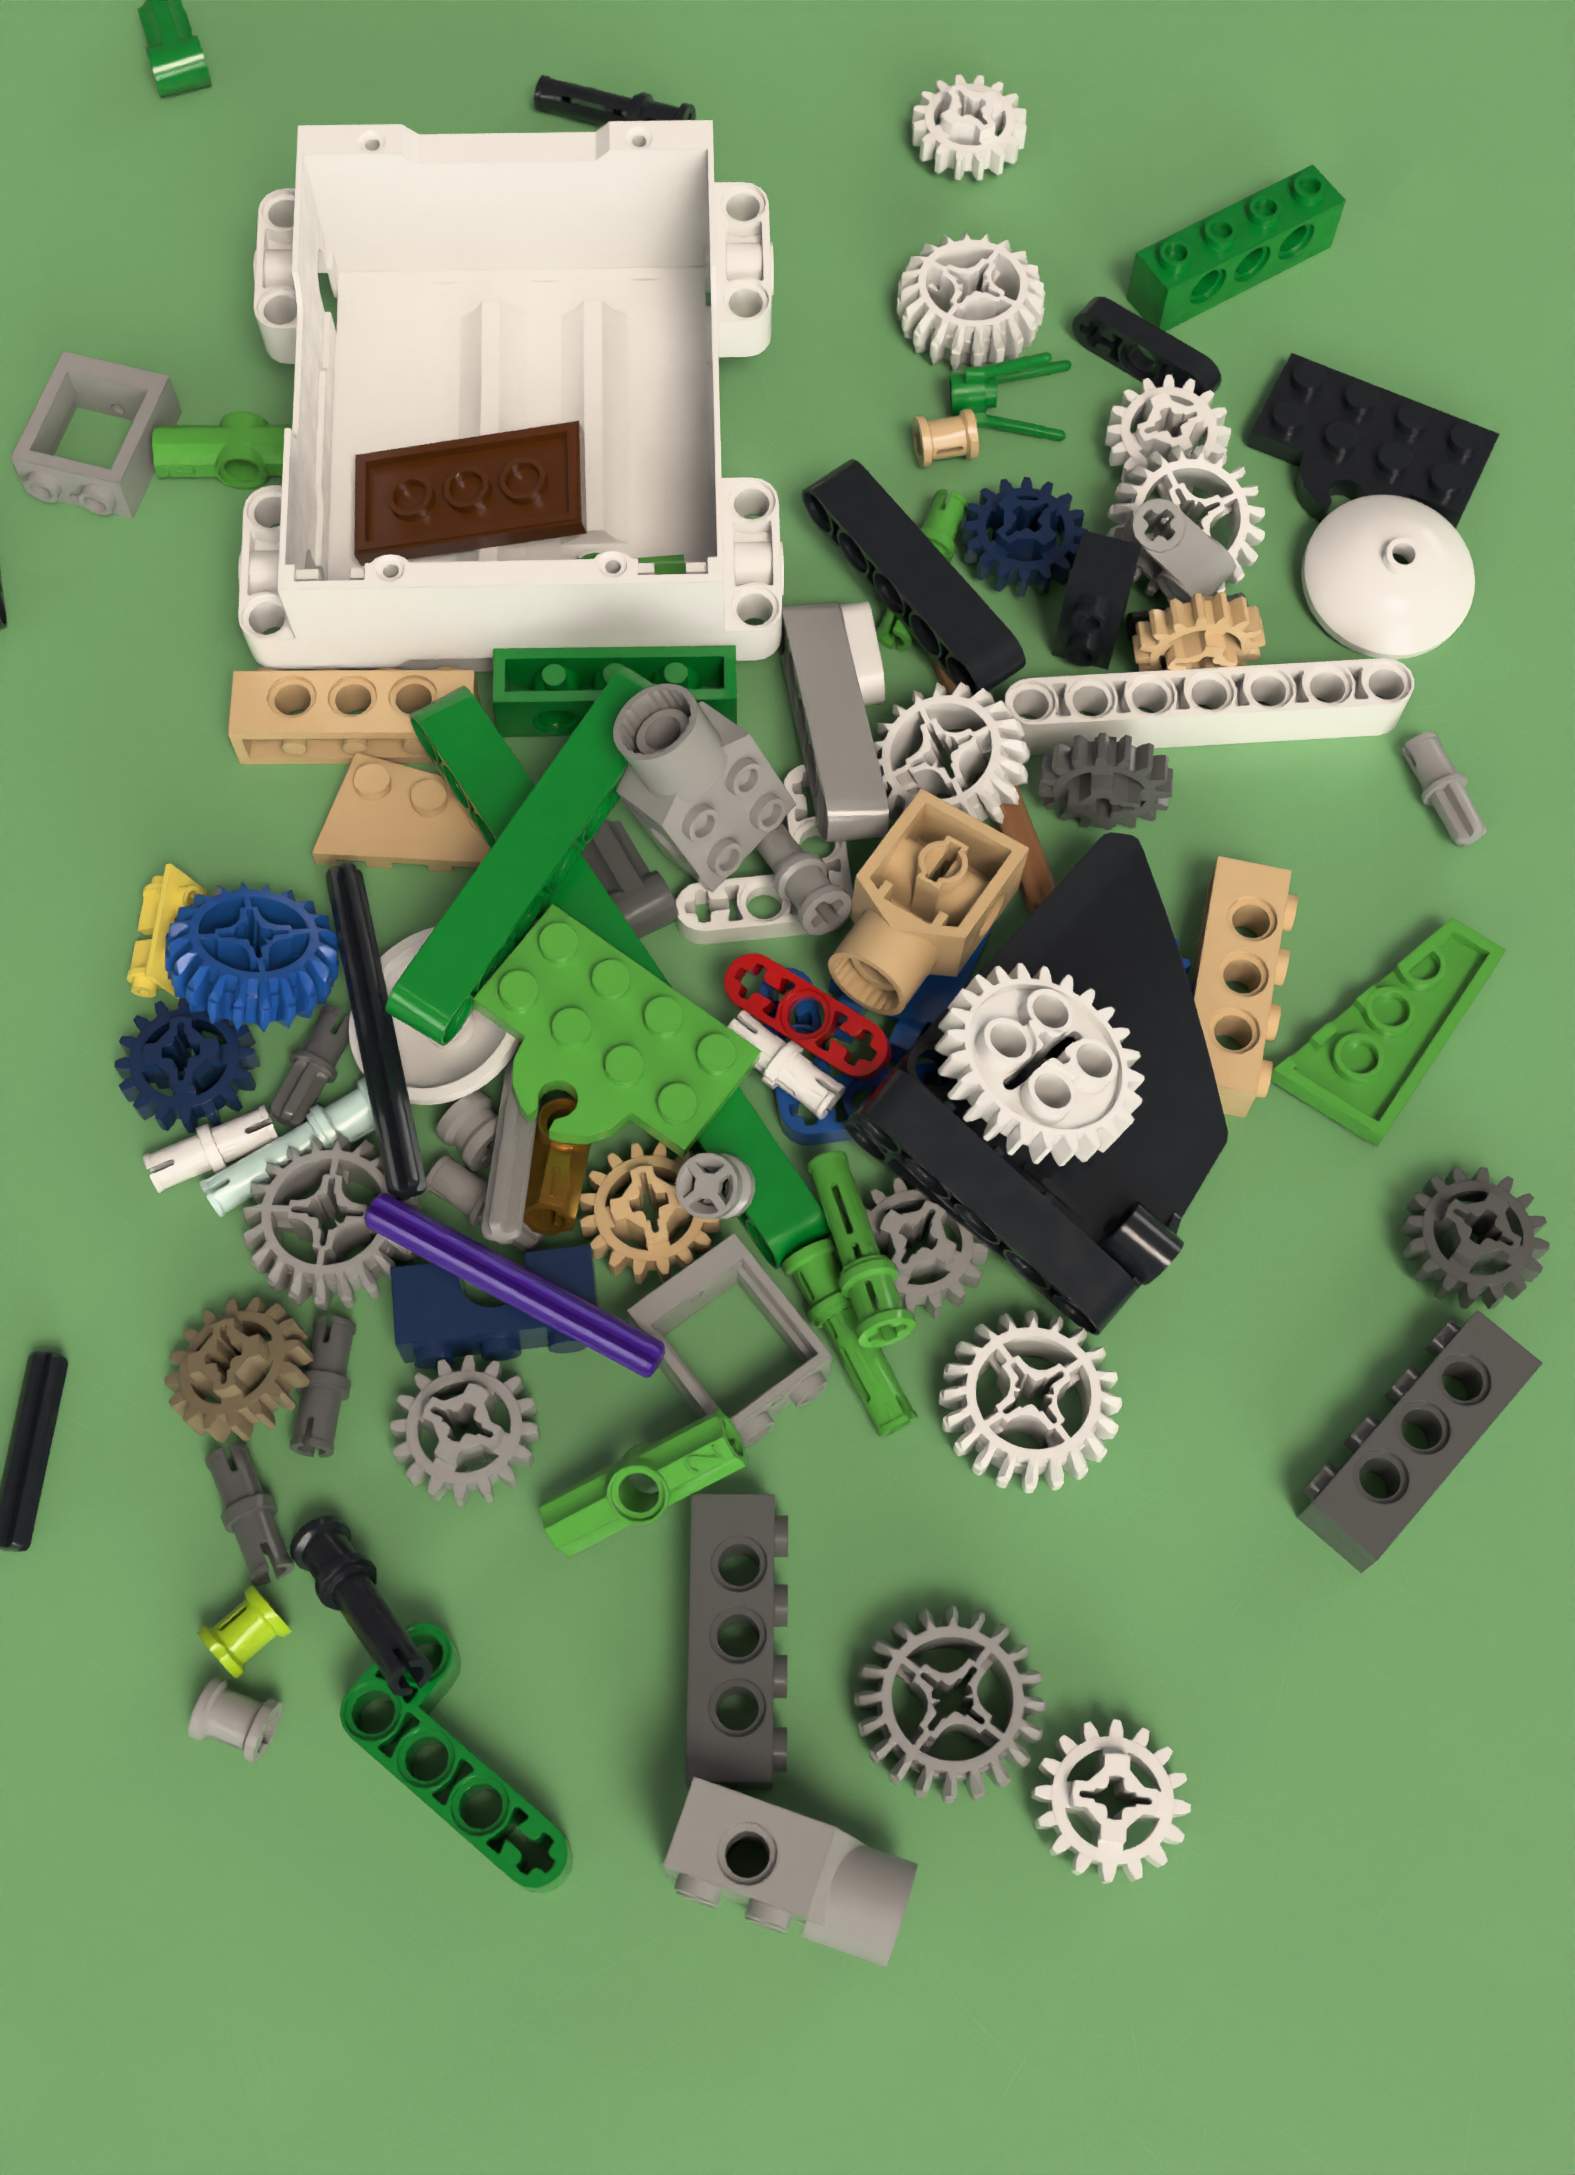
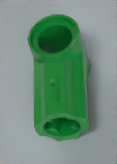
[137,0,212,97]

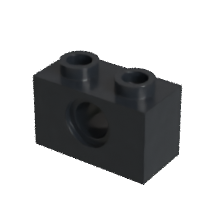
[1052,530,1142,670]

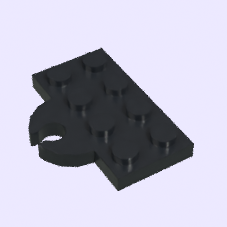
[1247,353,1500,529]

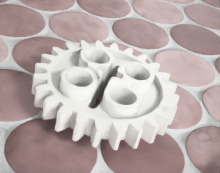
[935,963,1144,1166]

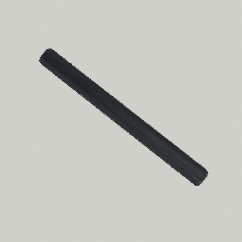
[325,862,427,1201]

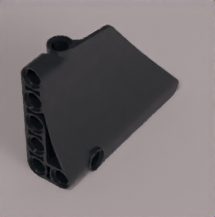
[844,832,1228,1335]

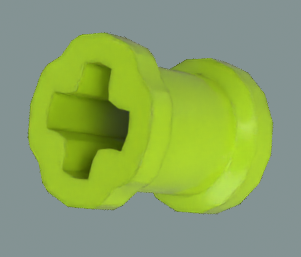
[197,1584,292,1678]

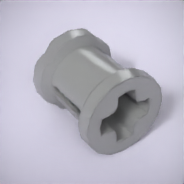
[188,1676,283,1764]

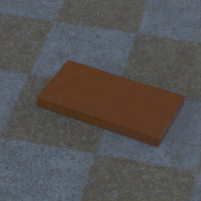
[354,421,587,566]

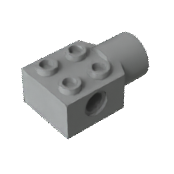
[613,684,796,893]
[663,1777,918,1968]

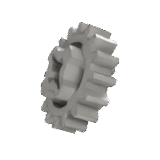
[850,1177,989,1318]
[390,1355,541,1507]

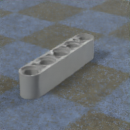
[778,601,889,843]

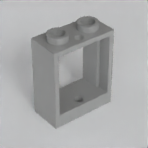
[11,351,182,519]
[627,1233,832,1448]

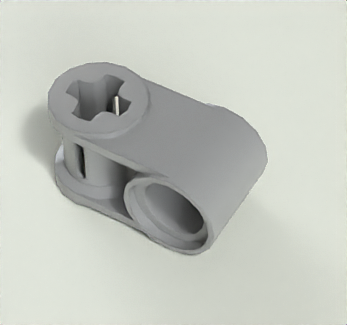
[1120,498,1236,604]

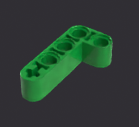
[340,1622,573,1893]

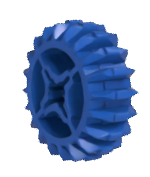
[165,882,339,1033]

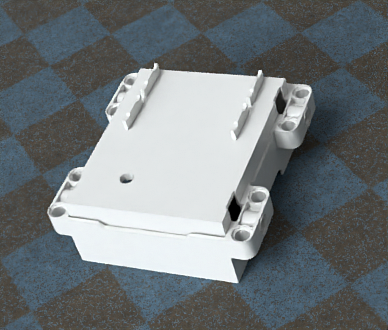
[238,120,784,672]

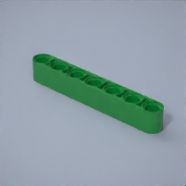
[386,667,657,1046]

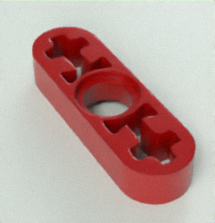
[724,953,891,1080]

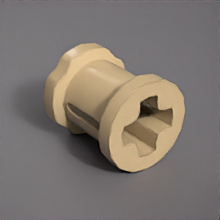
[912,408,979,468]

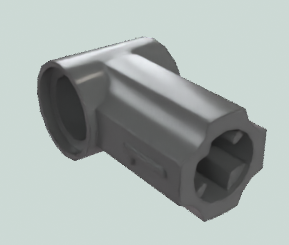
[582,820,679,939]

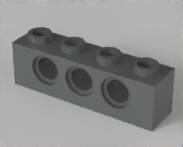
[1297,1310,1542,1573]
[685,1494,788,1790]

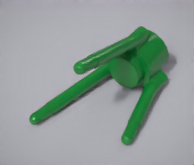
[949,352,1072,441]

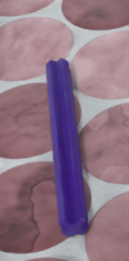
[364,1193,665,1378]

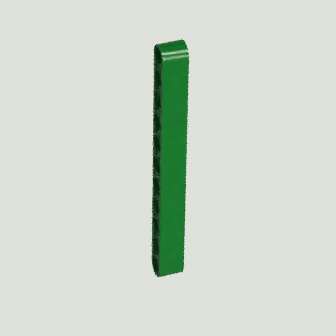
[409,686,832,1269]

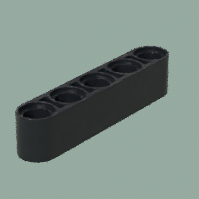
[802,459,1026,695]

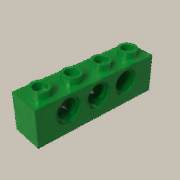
[1126,164,1346,331]
[492,645,737,737]

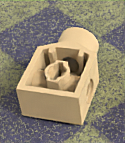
[828,788,1029,1016]

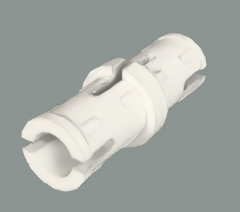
[727,1010,846,1120]
[142,1105,279,1193]

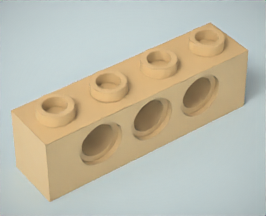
[228,666,481,764]
[1191,856,1298,1118]

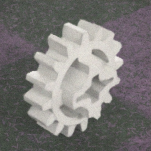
[912,75,1027,181]
[1105,375,1231,494]
[1031,1719,1191,1884]

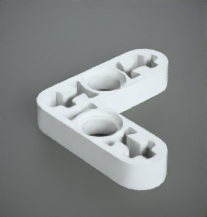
[676,764,853,945]

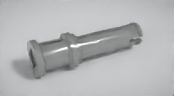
[756,823,852,935]

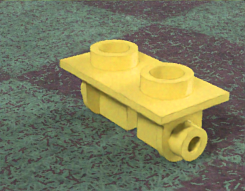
[127,863,208,999]

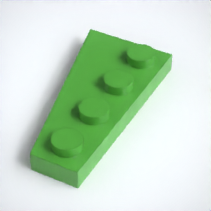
[1270,918,1506,1147]

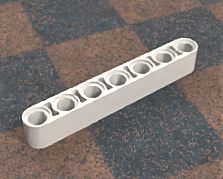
[1004,658,1414,755]

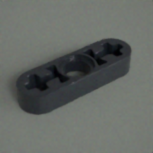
[1072,296,1222,396]

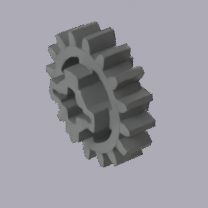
[1038,733,1173,830]
[1399,1167,1550,1309]

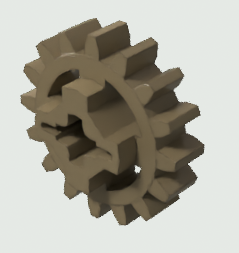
[164,1297,313,1443]

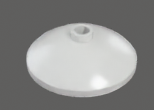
[1301,495,1475,659]
[349,927,521,1105]

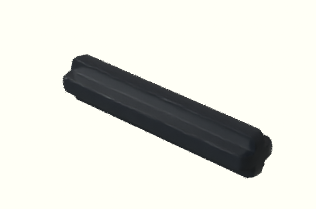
[0,1351,68,1552]

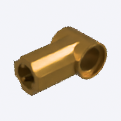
[523,1097,592,1236]

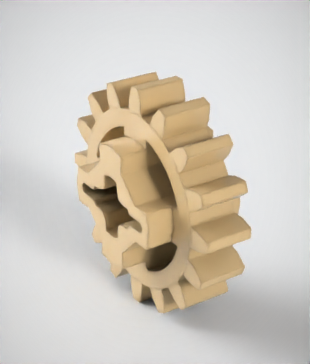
[1132,592,1265,672]
[580,1142,721,1285]

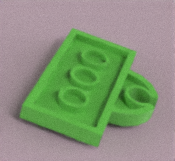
[473,904,761,1158]

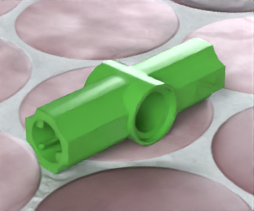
[151,411,292,490]
[538,1408,749,1557]

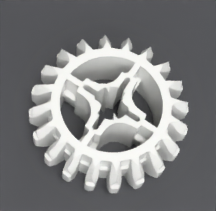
[896,231,1045,370]
[1107,444,1265,604]
[874,682,1030,824]
[938,1310,1122,1493]

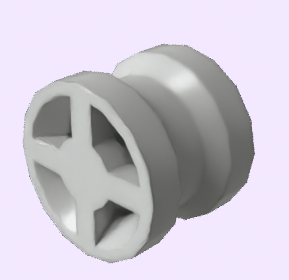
[436,1090,498,1172]
[675,1153,755,1219]

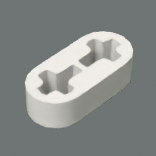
[839,601,885,706]

